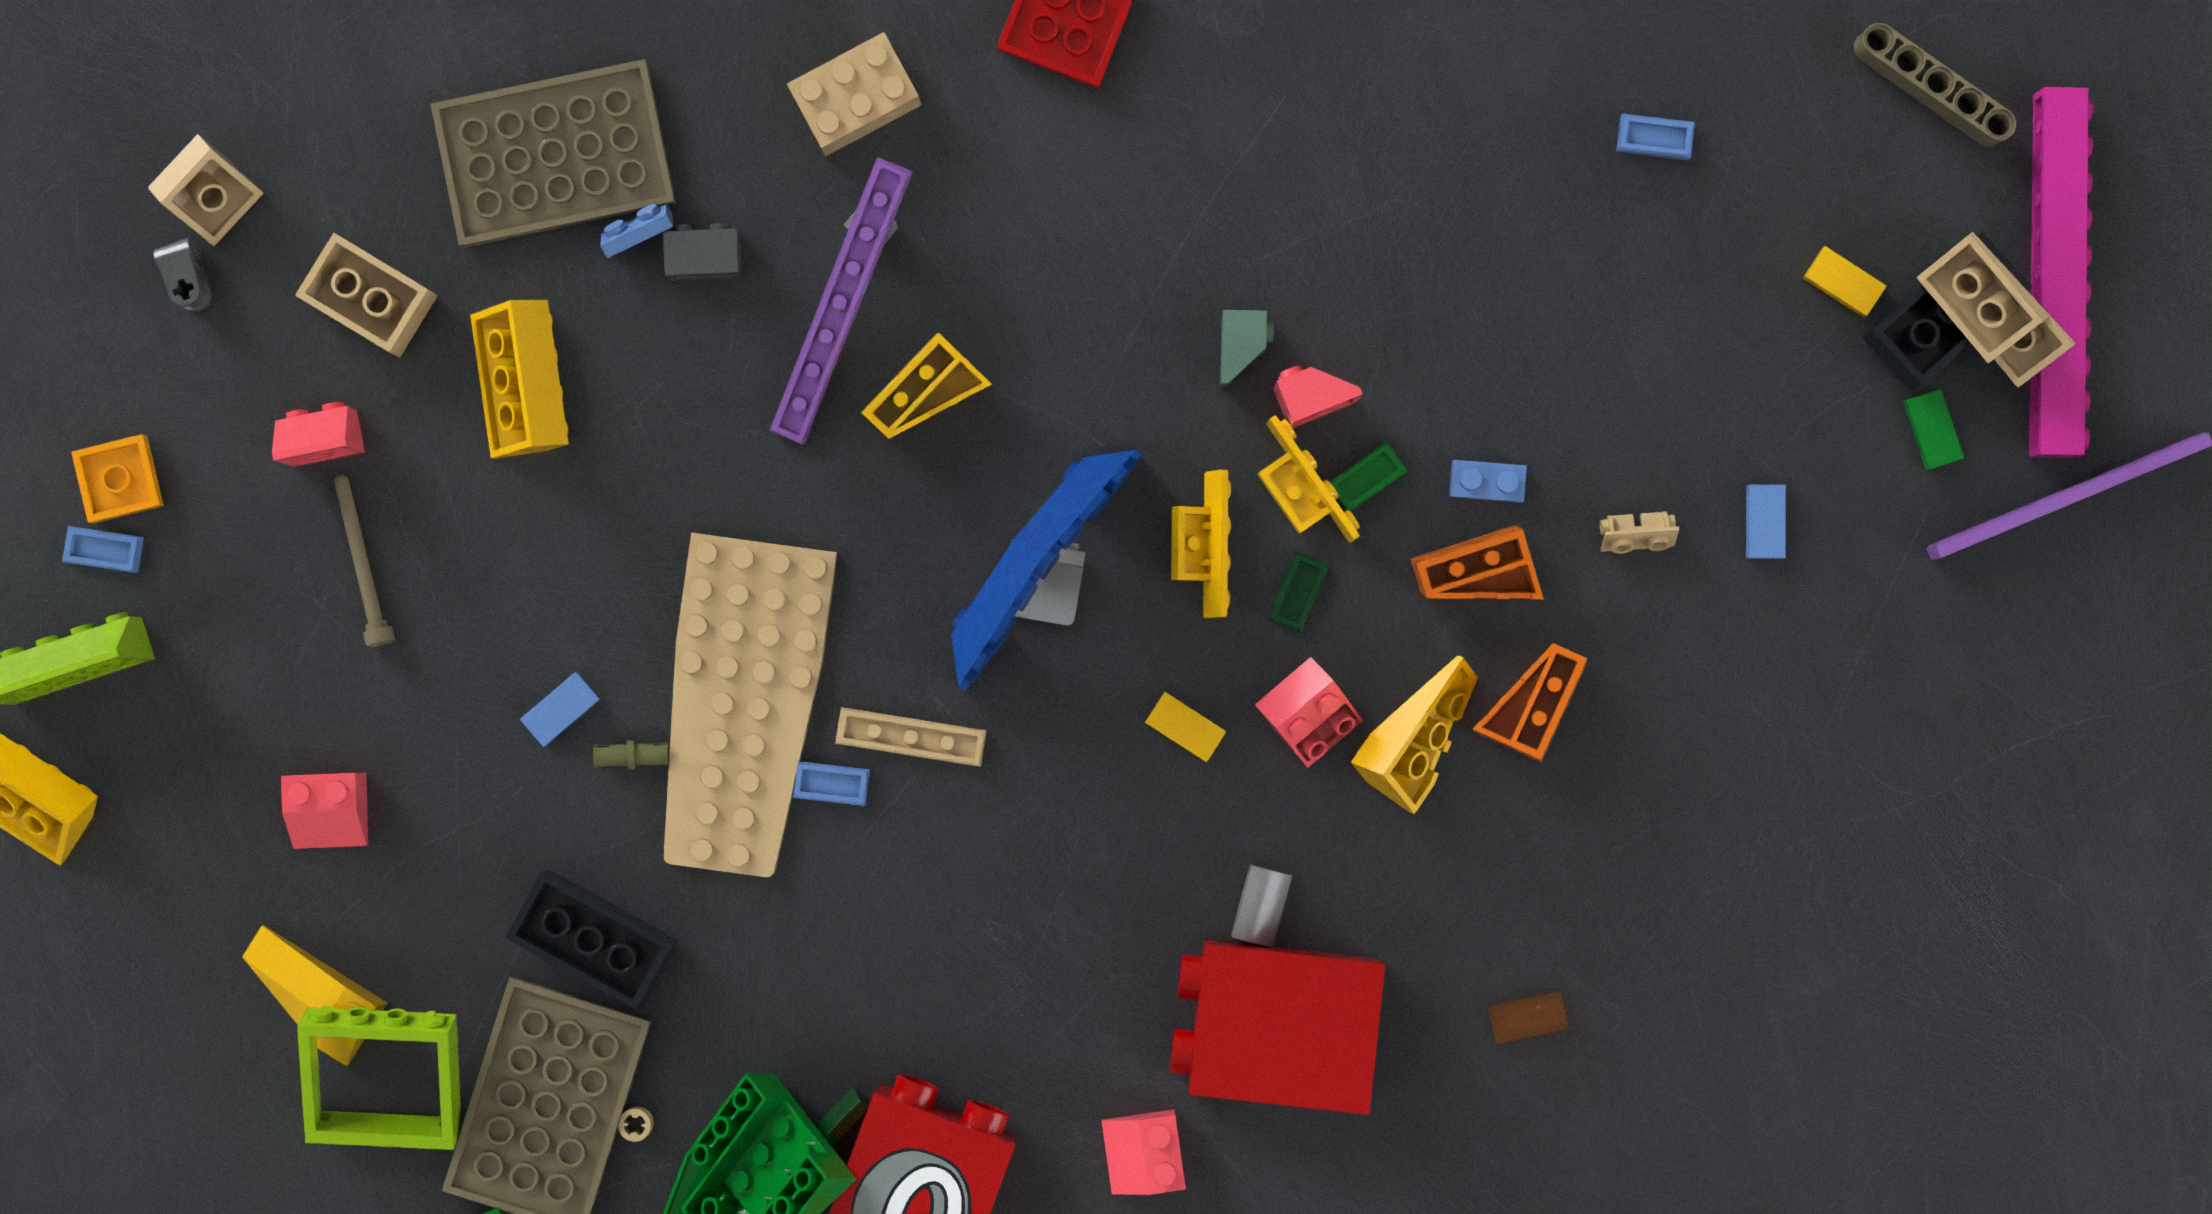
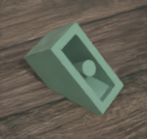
[1220,310,1274,387]

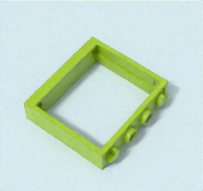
[297,1005,462,1150]

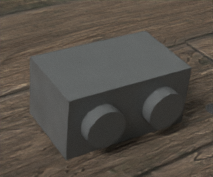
[663,223,743,281]

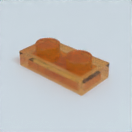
[1487,991,1569,1044]

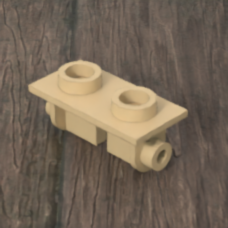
[1600,511,1679,554]

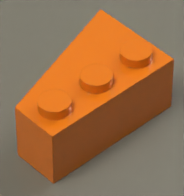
[1410,525,1544,600]
[1473,643,1587,763]

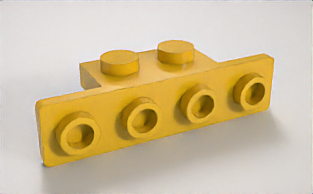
[1257,415,1360,543]
[1171,469,1231,618]

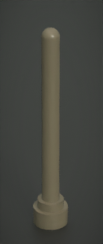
[334,474,396,648]

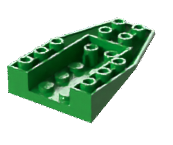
[663,1073,856,1214]

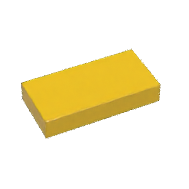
[1803,246,1887,318]
[1145,692,1227,762]

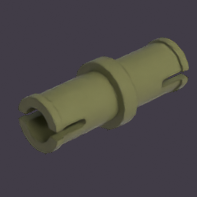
[593,740,670,770]

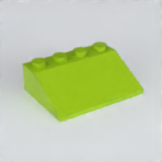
[0,612,155,705]

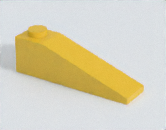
[1351,656,1478,814]
[242,925,387,1066]

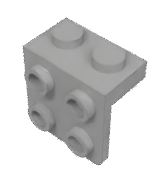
[1011,540,1086,626]

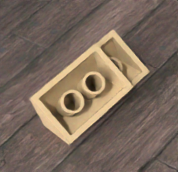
[1916,232,2076,387]

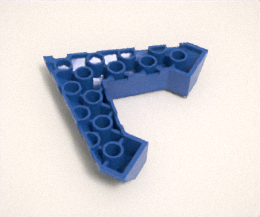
[951,450,1142,691]

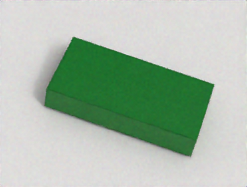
[1903,389,1964,470]
[1329,441,1407,512]

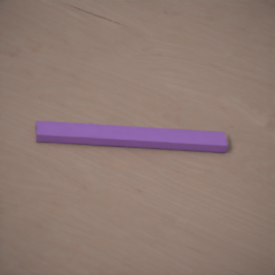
[770,157,913,445]
[1926,432,2212,560]

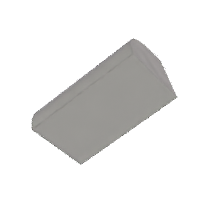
[1231,864,1292,947]

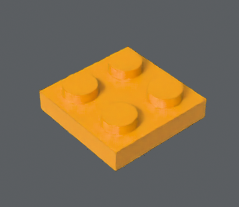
[71,434,164,524]

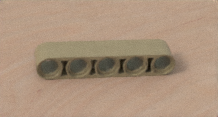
[1854,23,2016,147]

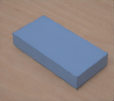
[1616,113,1695,160]
[1746,484,1786,559]
[62,526,144,573]
[520,672,602,747]
[792,761,870,806]

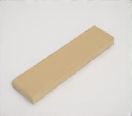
[835,707,987,767]

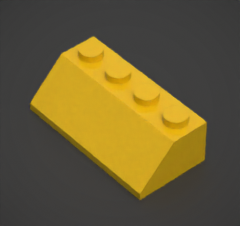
[470,300,569,459]
[0,733,98,866]

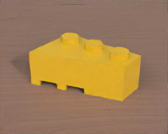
[861,333,992,439]

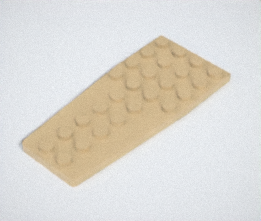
[664,533,838,877]

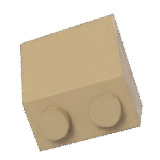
[148,134,264,246]

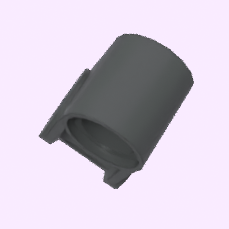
[154,237,212,312]

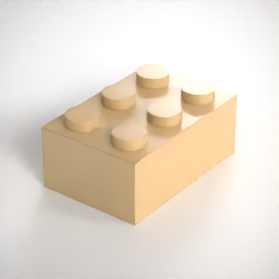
[787,32,921,157]
[295,233,438,358]

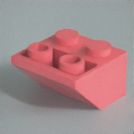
[1255,657,1363,768]

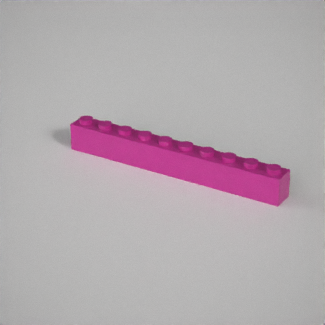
[2029,87,2093,458]

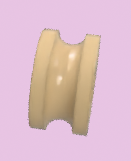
[618,1106,654,1142]

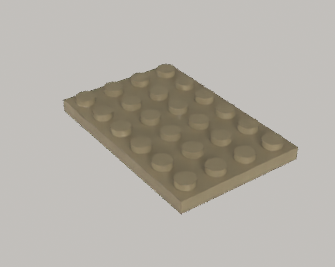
[430,59,676,248]
[442,977,652,1214]

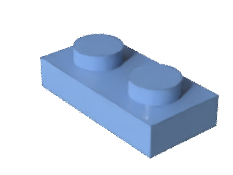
[600,204,673,258]
[1449,460,1527,503]

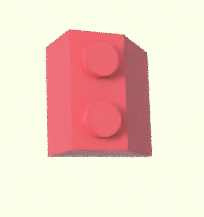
[1273,365,1363,428]
[272,402,365,467]
[281,772,369,849]
[1102,1109,1186,1195]

